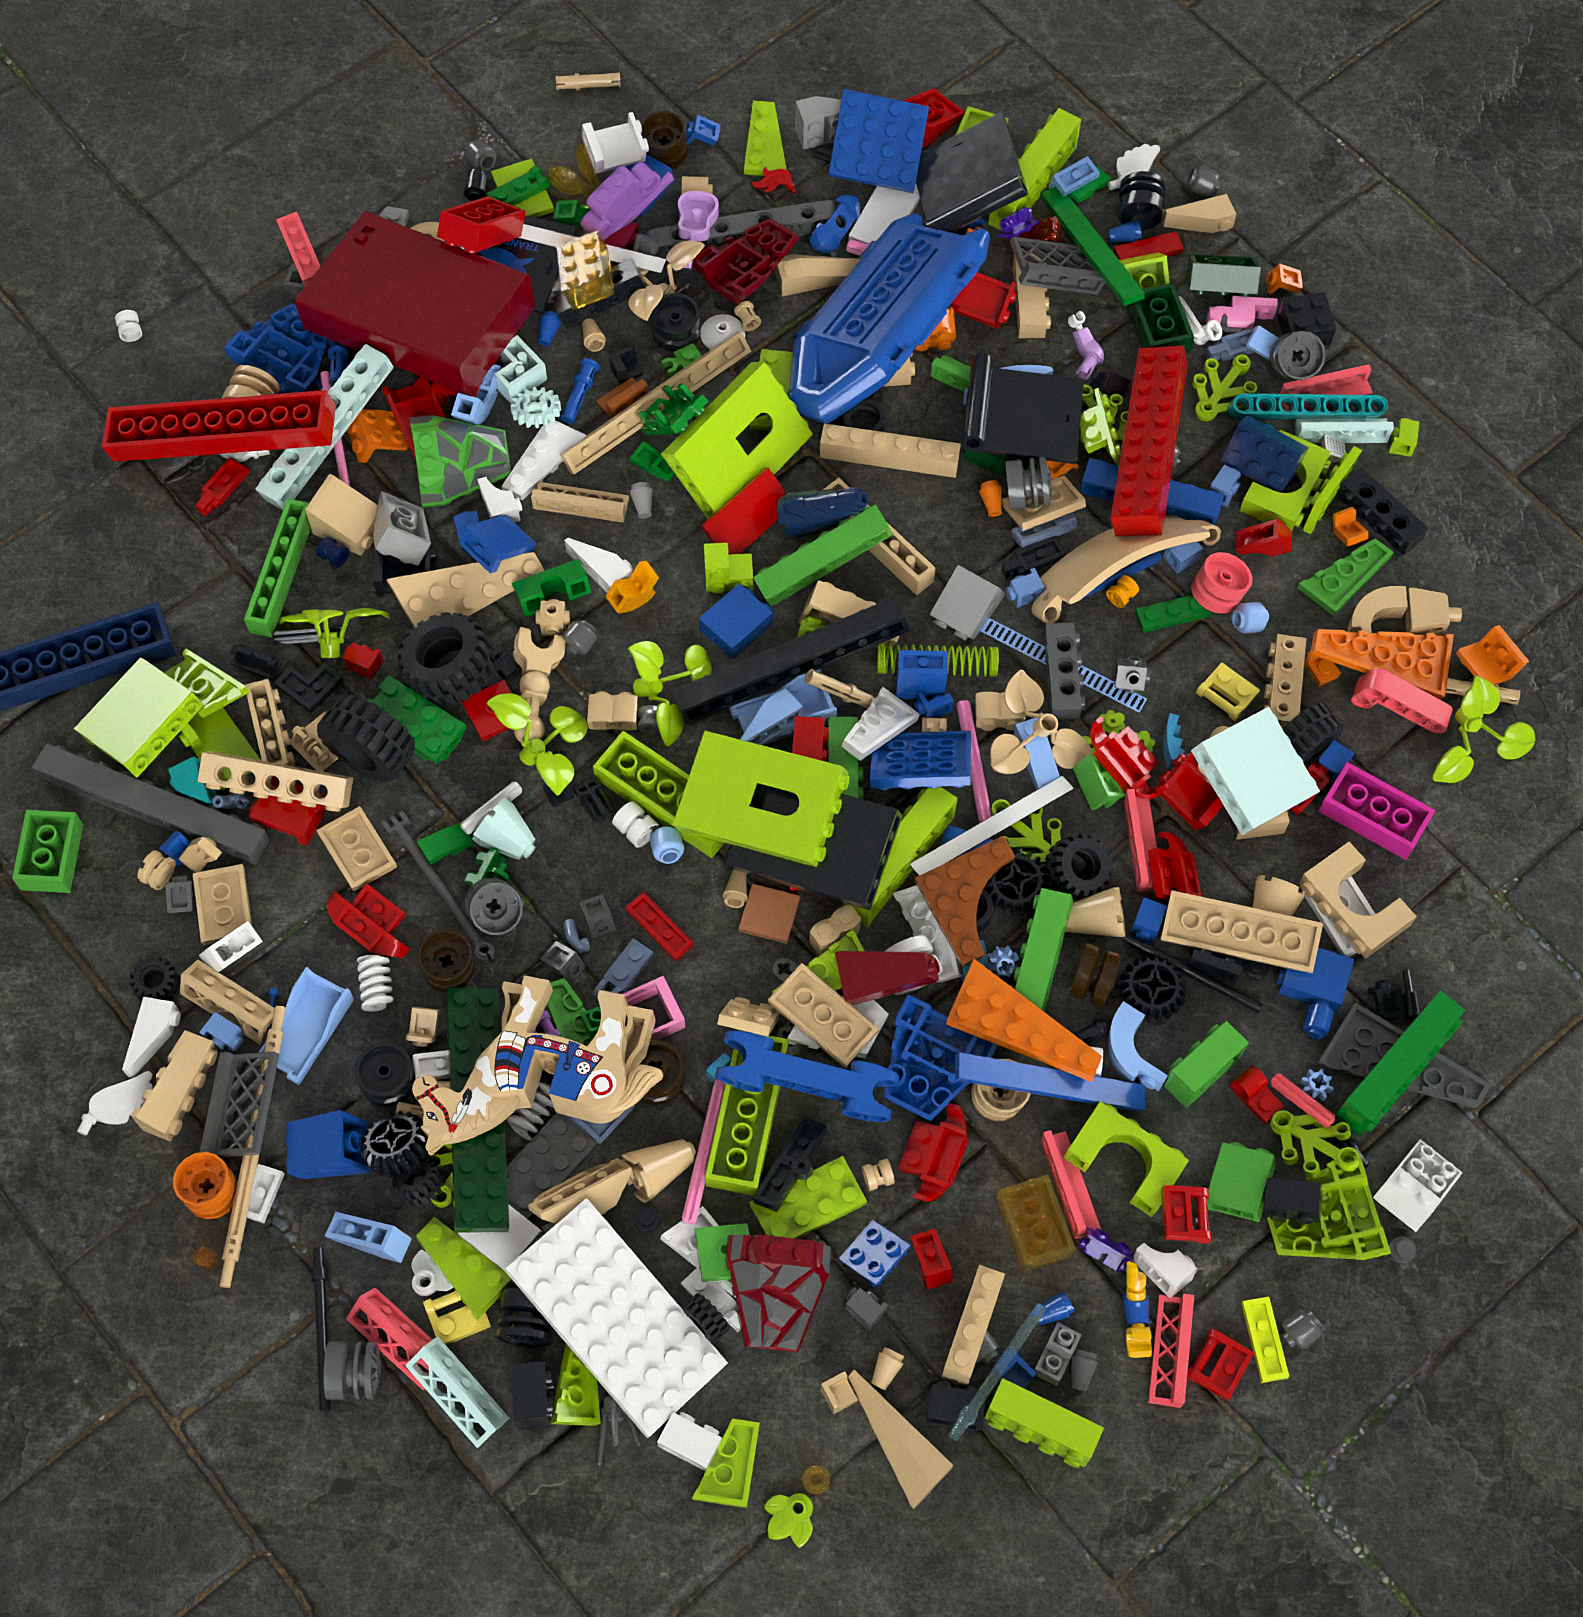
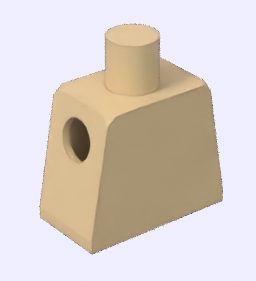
[1405,588,1462,636]

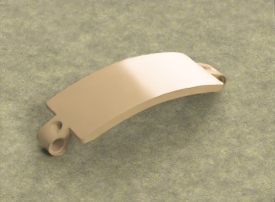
[1032,515,1221,623]

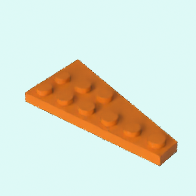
[1310,629,1454,700]
[946,959,1102,1082]

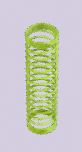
[877,643,999,677]

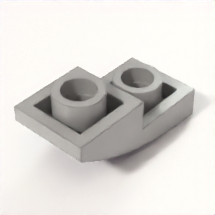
[1034,1322,1082,1386]

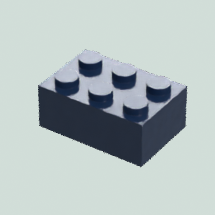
[1220,415,1309,493]

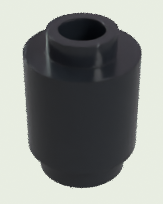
[464,168,488,201]

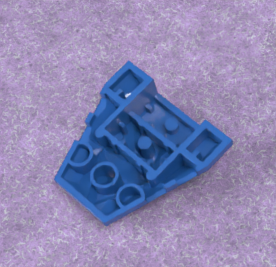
[224,303,328,394]
[884,994,998,1121]

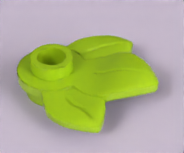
[764,1493,813,1548]

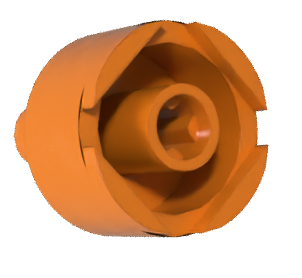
[915,307,956,351]

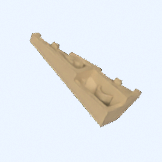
[848,1370,953,1509]

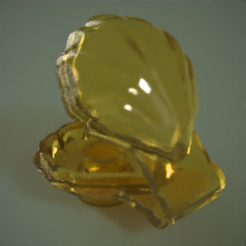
[547,142,601,198]

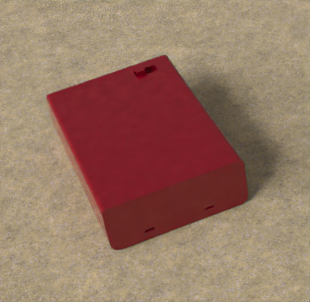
[295,211,535,396]

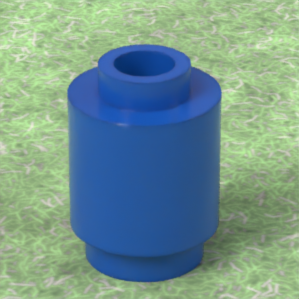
[1303,1000,1334,1040]

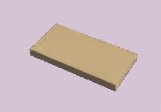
[768,963,879,1069]

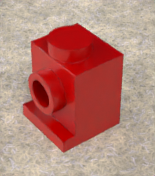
[343,643,384,680]

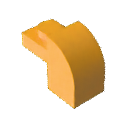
[605,561,659,614]

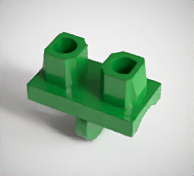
[465,847,509,888]

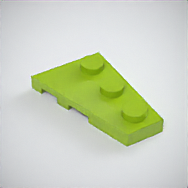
[550,1344,601,1426]
[692,1419,760,1508]

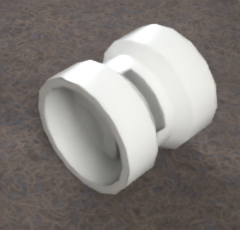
[115,310,142,342]

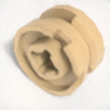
[138,850,176,890]

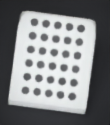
[1321,434,1346,462]

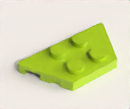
[174,649,249,718]

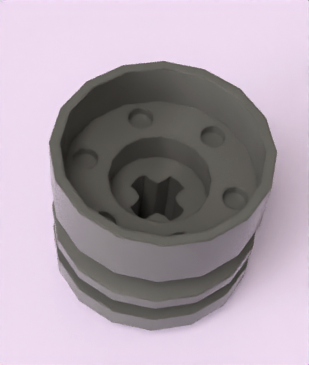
[1270,331,1326,380]
[1005,457,1052,510]
[465,878,523,935]
[324,1341,381,1400]

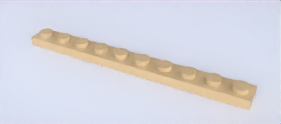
[560,332,751,474]

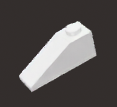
[564,538,633,593]
[122,997,181,1078]

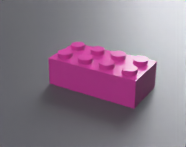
[1318,762,1436,860]

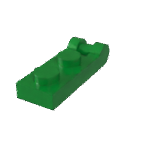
[487,166,551,206]

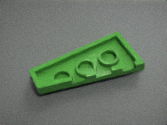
[1297,538,1394,616]

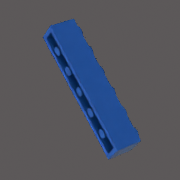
[1080,458,1224,525]

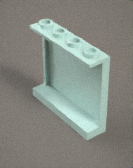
[1191,707,1320,836]

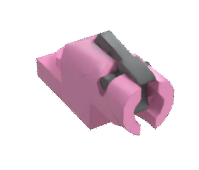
[1206,296,1277,334]

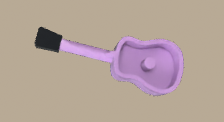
[677,191,719,283]

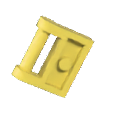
[1196,663,1260,721]
[423,1291,491,1345]

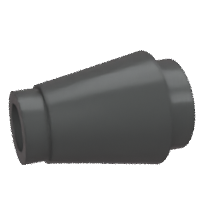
[1071,1350,1098,1392]

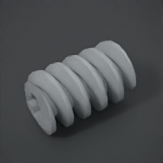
[507,1082,554,1140]

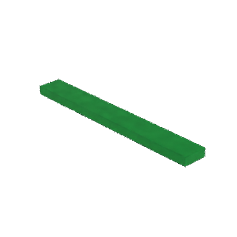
[1041,187,1145,306]

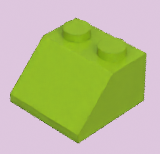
[1119,253,1170,289]

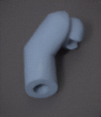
[212,793,249,809]
[563,919,590,954]

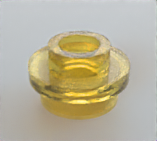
[803,1466,830,1494]

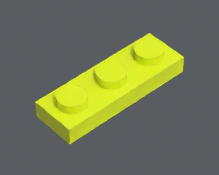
[1241,1297,1289,1383]

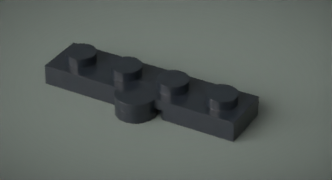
[753,1117,828,1212]

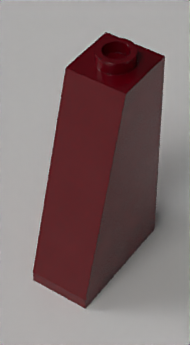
[835,951,940,1005]

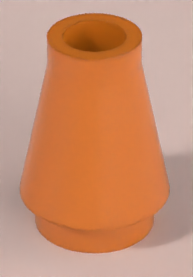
[979,480,1002,517]

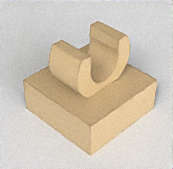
[922,718,947,732]

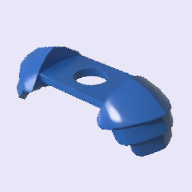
[810,195,860,254]

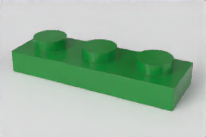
[1135,595,1211,633]

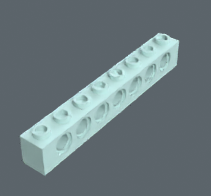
[256,344,394,510]

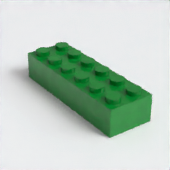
[1335,990,1466,1137]

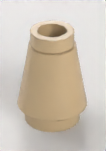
[582,318,606,352]
[723,870,748,908]
[871,1347,904,1390]

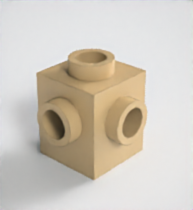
[536,599,570,636]

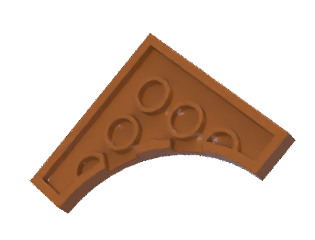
[914,836,1015,967]

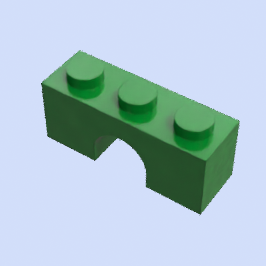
[512,559,591,617]

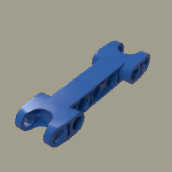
[715,1031,899,1122]

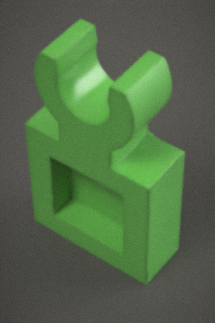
[662,343,701,377]

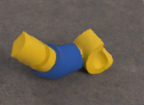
[1123,1261,1152,1358]

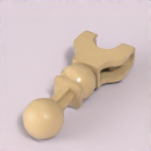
[513,627,565,743]

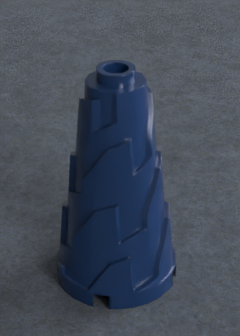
[777,487,868,539]

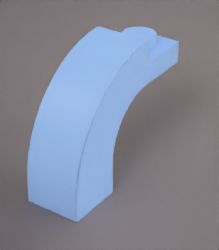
[451,364,502,425]
[1107,1001,1168,1091]

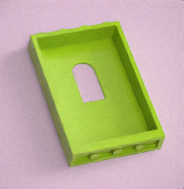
[661,362,813,519]
[673,731,850,867]

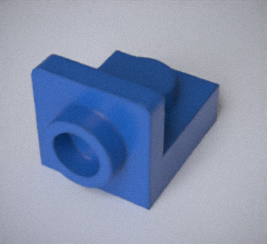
[685,114,721,146]
[914,691,954,718]

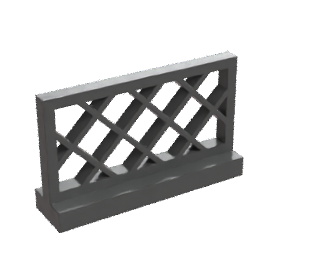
[1010,237,1105,295]
[200,1052,279,1160]

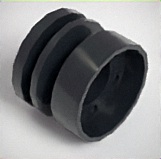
[1118,171,1166,231]
[496,1288,554,1348]

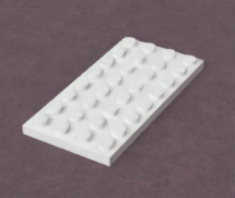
[504,1198,728,1438]

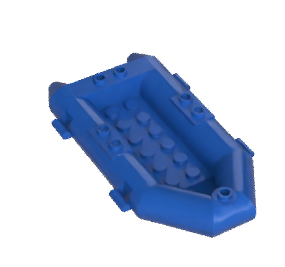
[789,213,990,424]

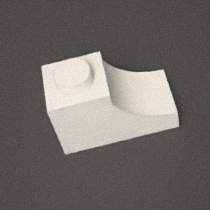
[477,477,522,522]
[199,921,263,972]
[1134,1243,1197,1298]

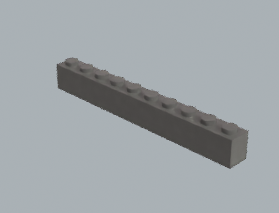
[32,743,269,865]

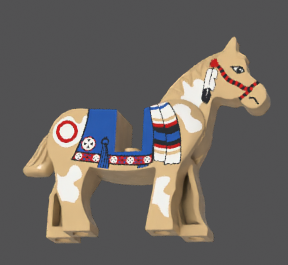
[412,976,663,1155]

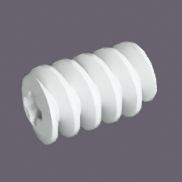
[357,955,394,1012]

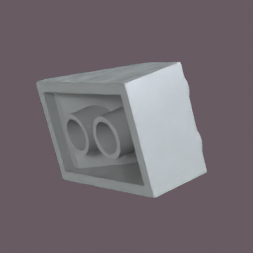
[373,491,431,566]

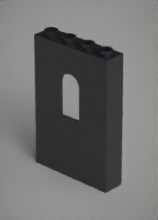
[726,783,903,911]

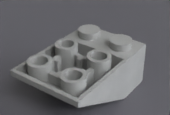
[795,96,841,150]

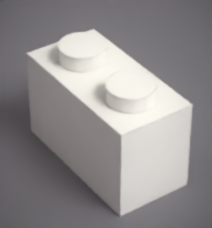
[657,1412,722,1472]

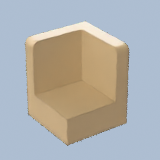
[821,1371,858,1414]

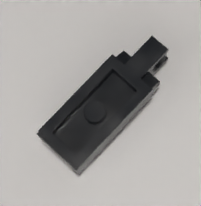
[1001,536,1067,578]

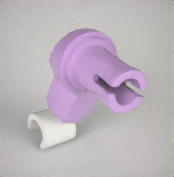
[1068,311,1104,380]

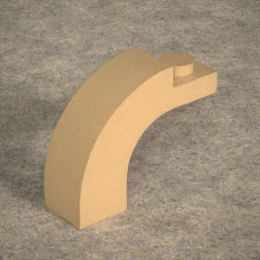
[1347,586,1407,633]

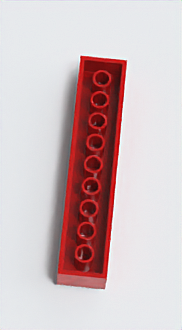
[1111,346,1188,536]
[102,390,336,462]

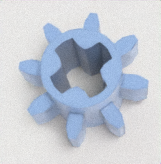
[987,946,1019,977]
[1300,1069,1334,1101]

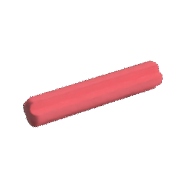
[1271,1074,1335,1127]

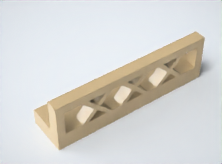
[531,482,629,523]
[180,960,275,1045]

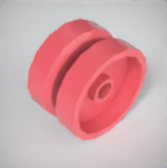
[1191,552,1253,614]

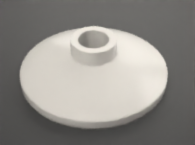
[700,314,745,350]

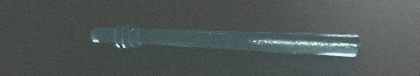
[948,1303,1046,1441]

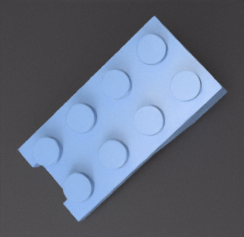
[729,669,837,745]
[258,967,354,1085]

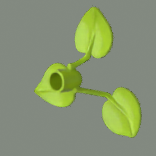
[280,608,390,658]
[628,641,712,747]
[1432,676,1536,783]
[487,693,588,796]

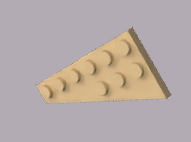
[386,552,545,629]

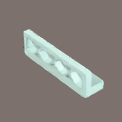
[1294,418,1394,443]
[405,1336,509,1448]

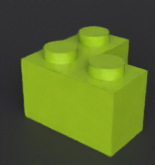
[704,543,753,593]

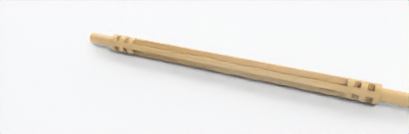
[219,1006,286,1288]

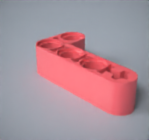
[1351,668,1453,733]

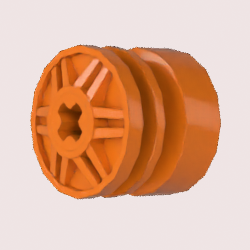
[173,1152,238,1219]

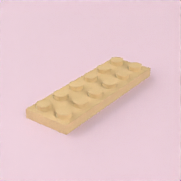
[1161,891,1323,974]

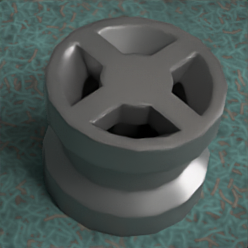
[637,705,660,733]

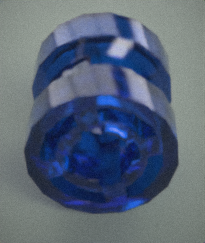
[316,536,350,568]

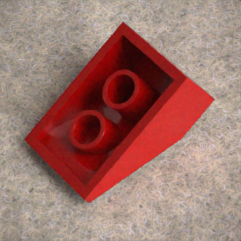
[903,88,965,148]

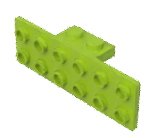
[164,661,260,790]

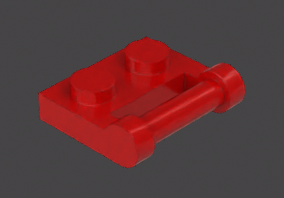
[1161,1185,1212,1244]
[1187,1329,1254,1401]

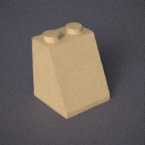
[305,474,378,556]

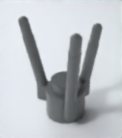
[596,1395,641,1466]

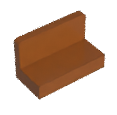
[597,378,649,419]

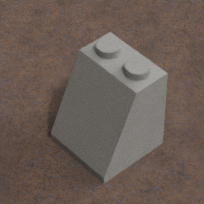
[930,565,1005,641]

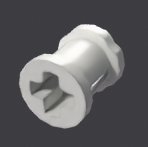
[1194,320,1222,345]

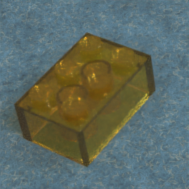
[556,230,614,310]
[995,1175,1076,1273]

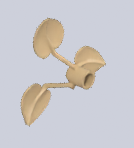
[628,241,705,321]
[990,670,1094,774]

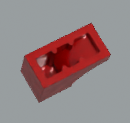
[1236,518,1292,557]

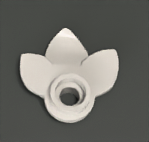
[411,1250,453,1296]

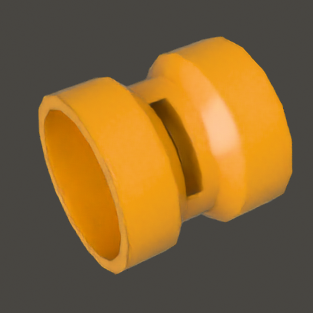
[1106,575,1139,608]

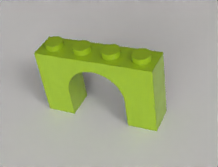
[1240,430,1332,531]
[1063,1101,1189,1218]

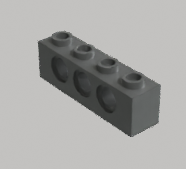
[1044,623,1085,720]

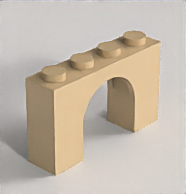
[1299,842,1417,959]
[940,1265,1005,1390]

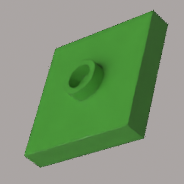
[694,1223,749,1282]

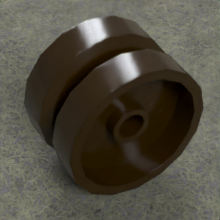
[1070,943,1121,1007]
[639,1040,685,1106]

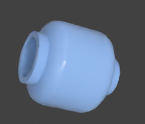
[1232,602,1269,634]
[650,826,684,864]

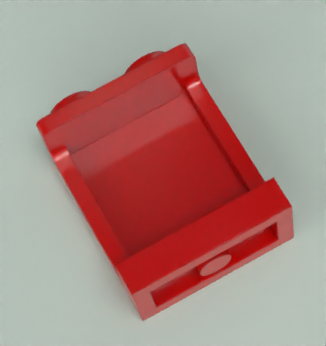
[949,272,1018,329]
[1154,752,1224,830]
[249,776,326,846]

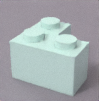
[495,335,547,404]

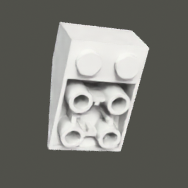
[1373,1140,1462,1232]

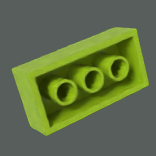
[985,1378,1104,1468]

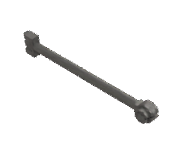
[380,809,496,963]

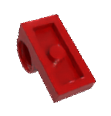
[1228,1065,1284,1125]
[910,1229,953,1290]

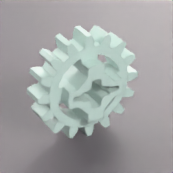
[511,387,561,428]

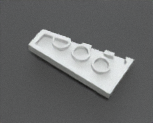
[501,421,587,500]
[842,687,920,761]
[893,885,963,983]
[660,1206,736,1298]

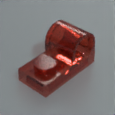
[1019,216,1062,248]

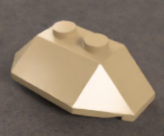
[528,1158,632,1224]

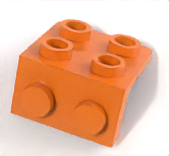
[347,409,409,463]
[1456,625,1529,685]

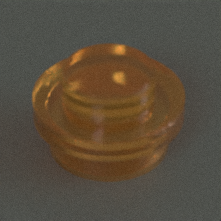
[192,1247,219,1269]

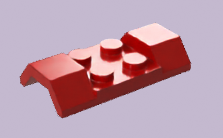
[382,377,446,461]

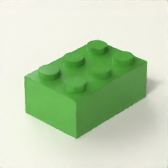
[12,810,83,893]
[1164,1021,1249,1109]

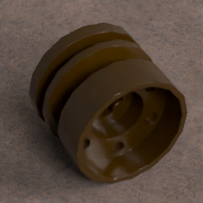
[641,111,688,170]
[418,929,475,993]

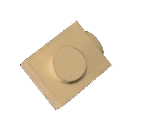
[179,837,222,873]
[406,1007,439,1047]

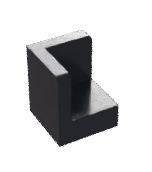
[609,346,643,385]
[1089,365,1131,397]

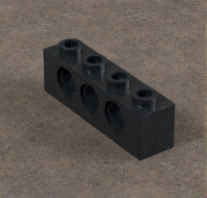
[552,258,646,329]
[1337,467,1428,555]

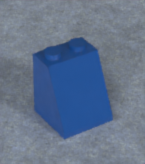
[285,1110,370,1179]

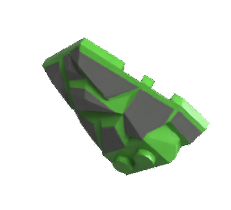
[410,415,511,508]

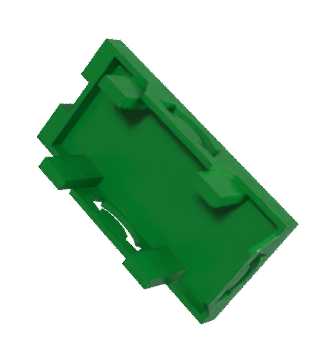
[637,383,709,435]
[367,675,467,765]

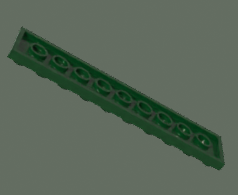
[446,987,509,1233]

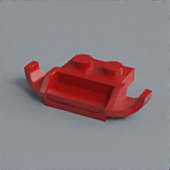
[1090,716,1159,799]
[1148,832,1202,901]
[327,884,410,959]
[898,1103,969,1202]

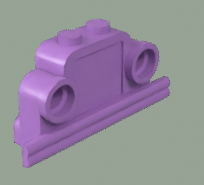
[581,162,674,256]

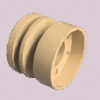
[221,365,280,399]
[971,1059,1031,1121]

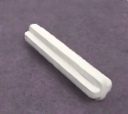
[1179,296,1206,340]
[461,781,522,834]

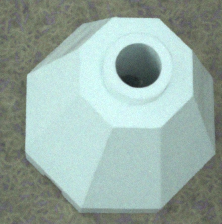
[472,798,536,860]

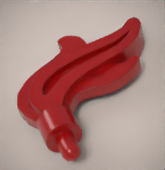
[752,167,796,194]

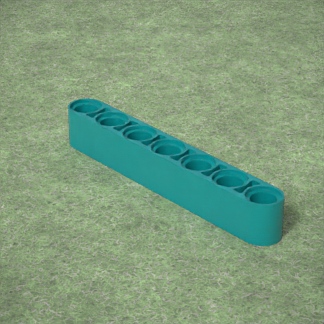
[1227,394,1388,420]

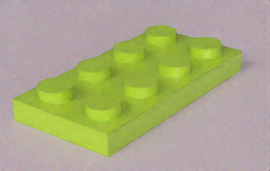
[749,1156,867,1239]

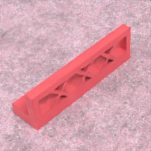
[276,212,321,286]
[1280,364,1373,412]
[1123,789,1157,892]
[1040,1130,1101,1239]
[346,1288,432,1390]
[1148,1294,1194,1408]

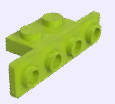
[1080,388,1122,468]

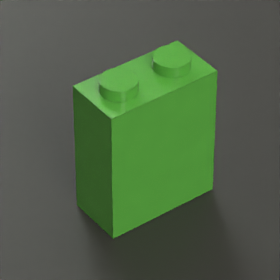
[1207,1142,1276,1222]

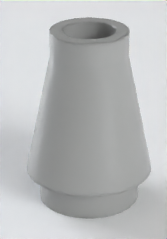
[630,482,653,519]

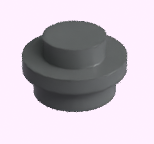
[1389,1237,1416,1264]

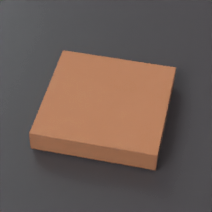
[739,884,800,944]

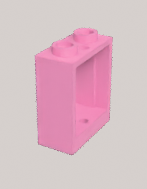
[622,976,685,1041]

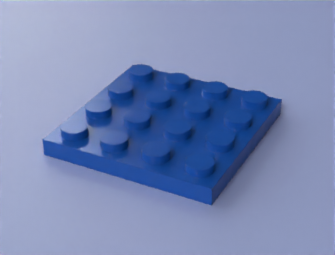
[828,89,929,193]
[870,731,971,790]

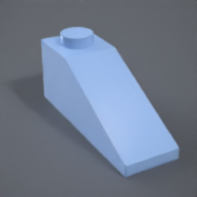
[740,688,803,746]
[1013,718,1060,790]
[325,1212,412,1263]

